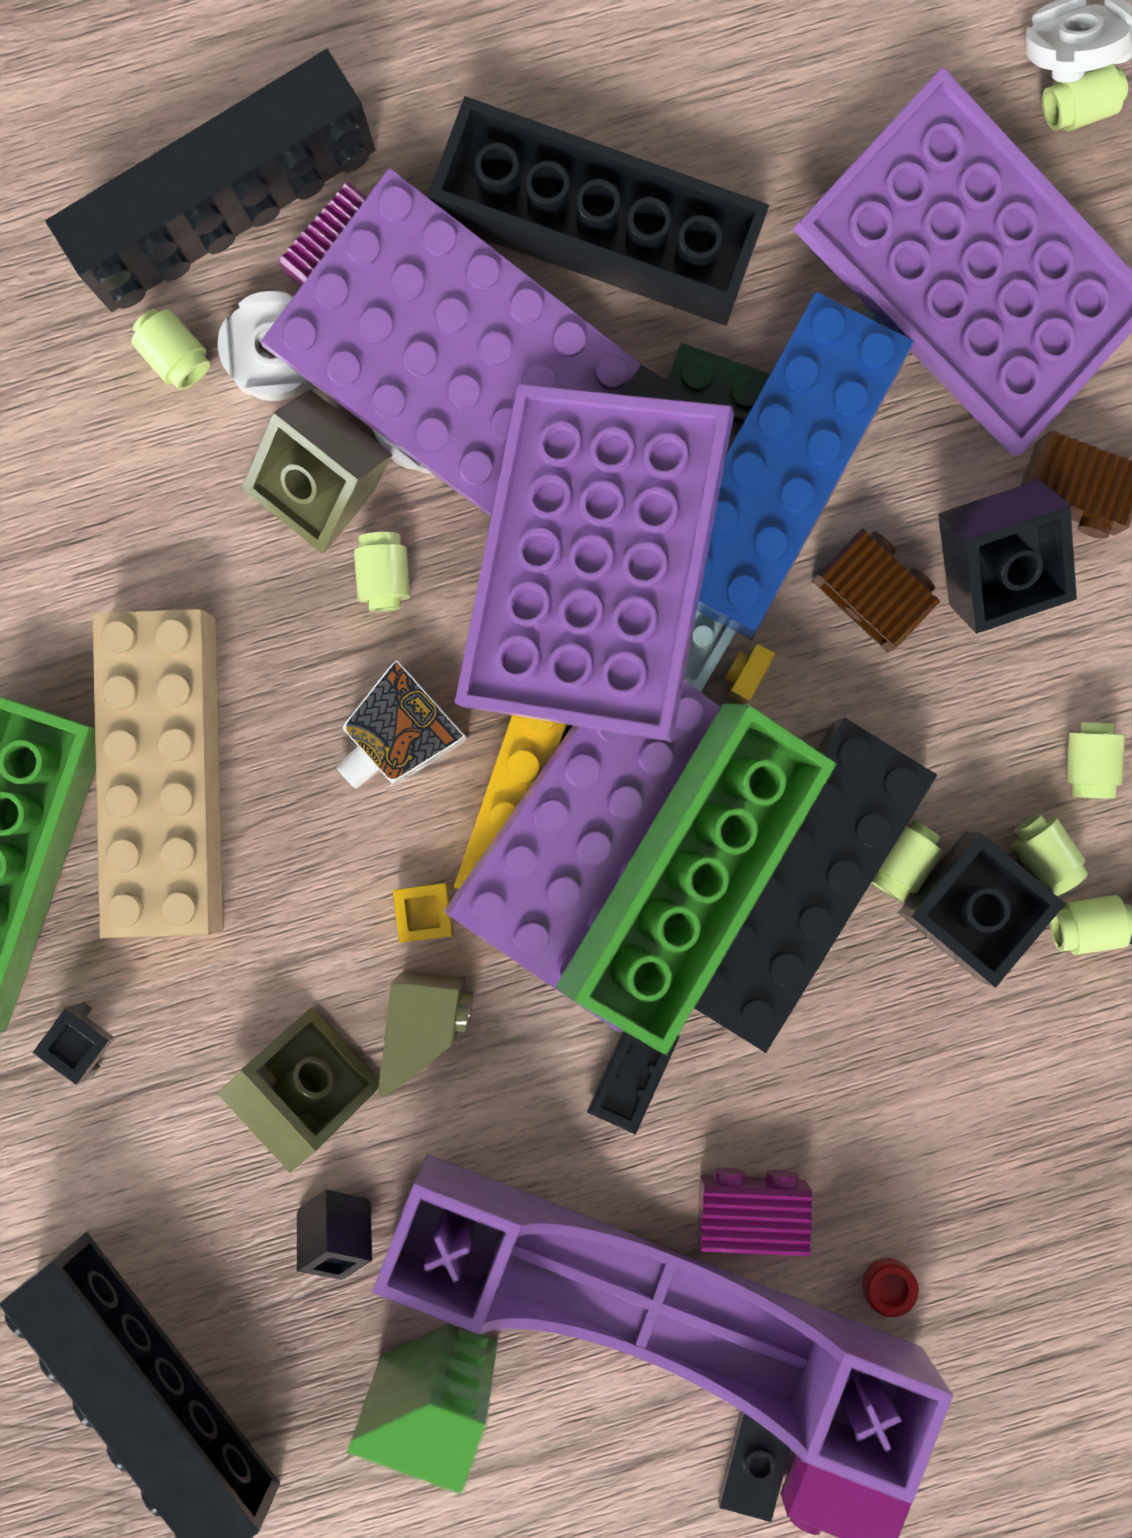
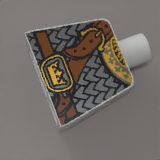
[335,660,468,790]

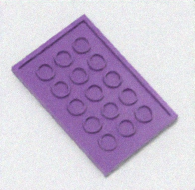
[792,66,1132,457]
[261,168,641,517]
[455,384,734,742]
[444,680,720,1033]

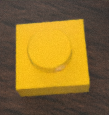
[724,644,776,704]
[393,883,454,943]

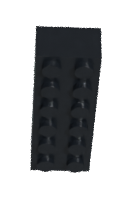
[45,48,376,312]
[427,96,769,326]
[694,718,937,1053]
[0,1232,280,1538]

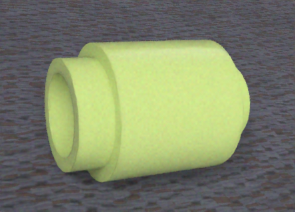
[1042,63,1128,132]
[132,309,211,391]
[354,532,411,612]
[1067,722,1125,799]
[1010,814,1089,896]
[871,821,944,903]
[1050,895,1132,955]

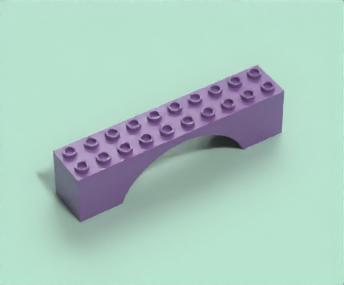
[372,1154,953,1504]

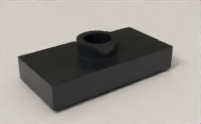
[587,1030,680,1135]
[718,1411,791,1522]

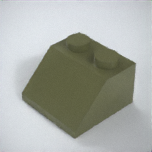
[241,389,392,553]
[378,971,473,1096]
[217,1007,379,1173]

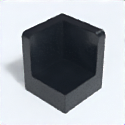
[32,1002,115,1085]
[297,1189,372,1280]

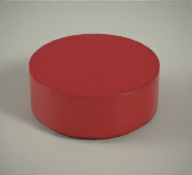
[862,1258,919,1317]

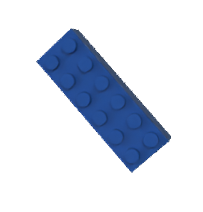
[697,292,914,640]

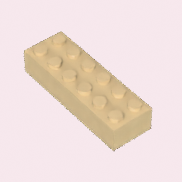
[93,609,223,938]

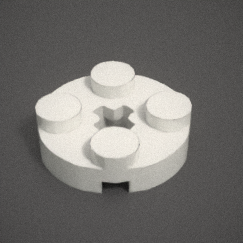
[1025,0,1132,82]
[218,291,315,401]

